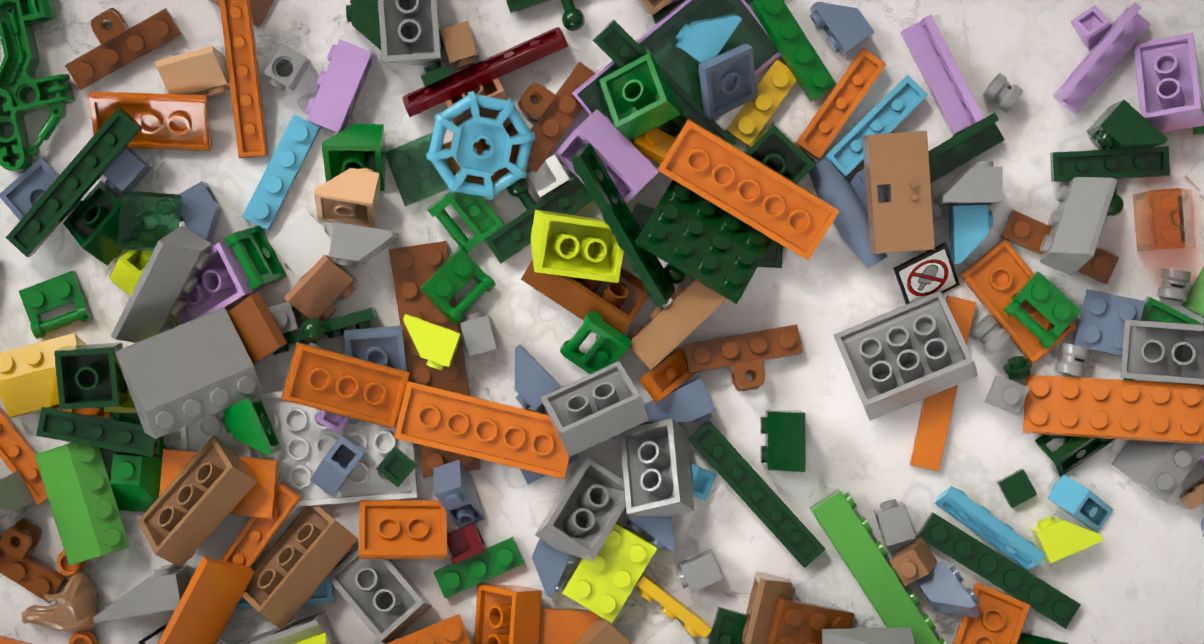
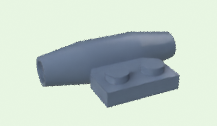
[808,158,888,268]

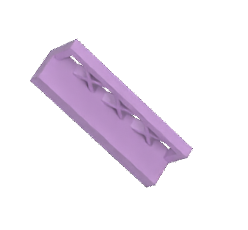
[1052,2,1151,114]
[900,14,984,135]

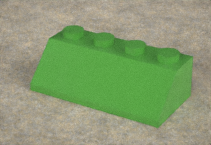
[35,443,130,565]

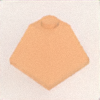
[314,168,380,228]

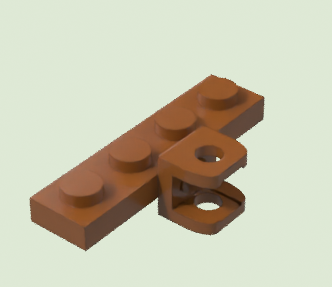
[65,8,182,91]
[512,62,595,173]
[683,324,803,392]
[0,518,67,604]

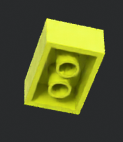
[562,521,657,623]

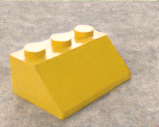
[0,333,86,418]

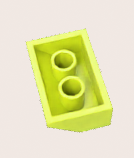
[530,210,624,283]

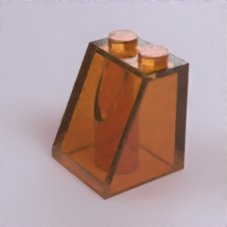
[1133,188,1196,252]

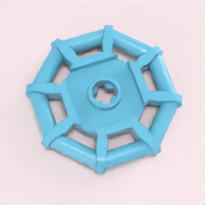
[426,91,536,200]

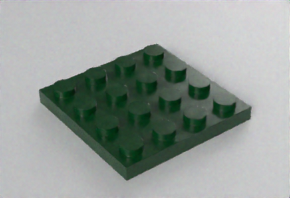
[635,180,773,304]

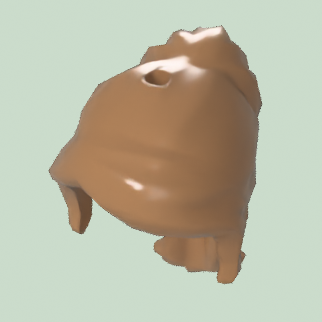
[21,572,99,632]

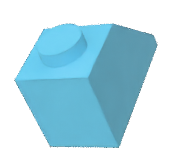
[676,15,742,64]
[948,205,993,265]
[1048,474,1114,533]

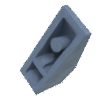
[644,377,716,424]

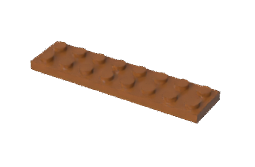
[389,241,481,478]

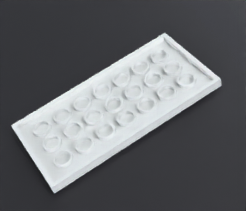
[180,391,418,507]

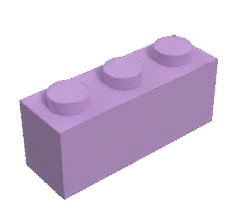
[305,39,375,134]

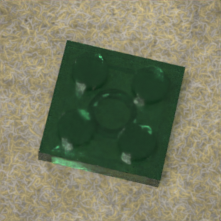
[384,132,456,206]
[116,190,182,251]

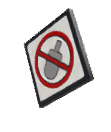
[893,242,960,304]

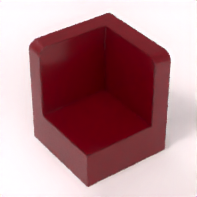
[447,522,486,564]

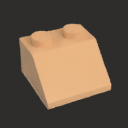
[155,46,230,97]

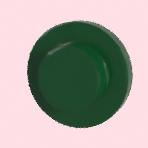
[1003,356,1033,380]

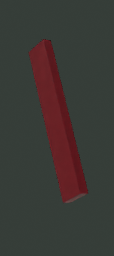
[402,27,568,117]

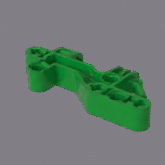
[0,0,75,173]

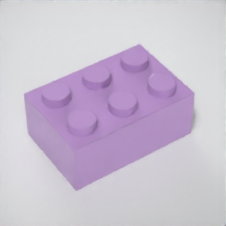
[555,109,659,205]

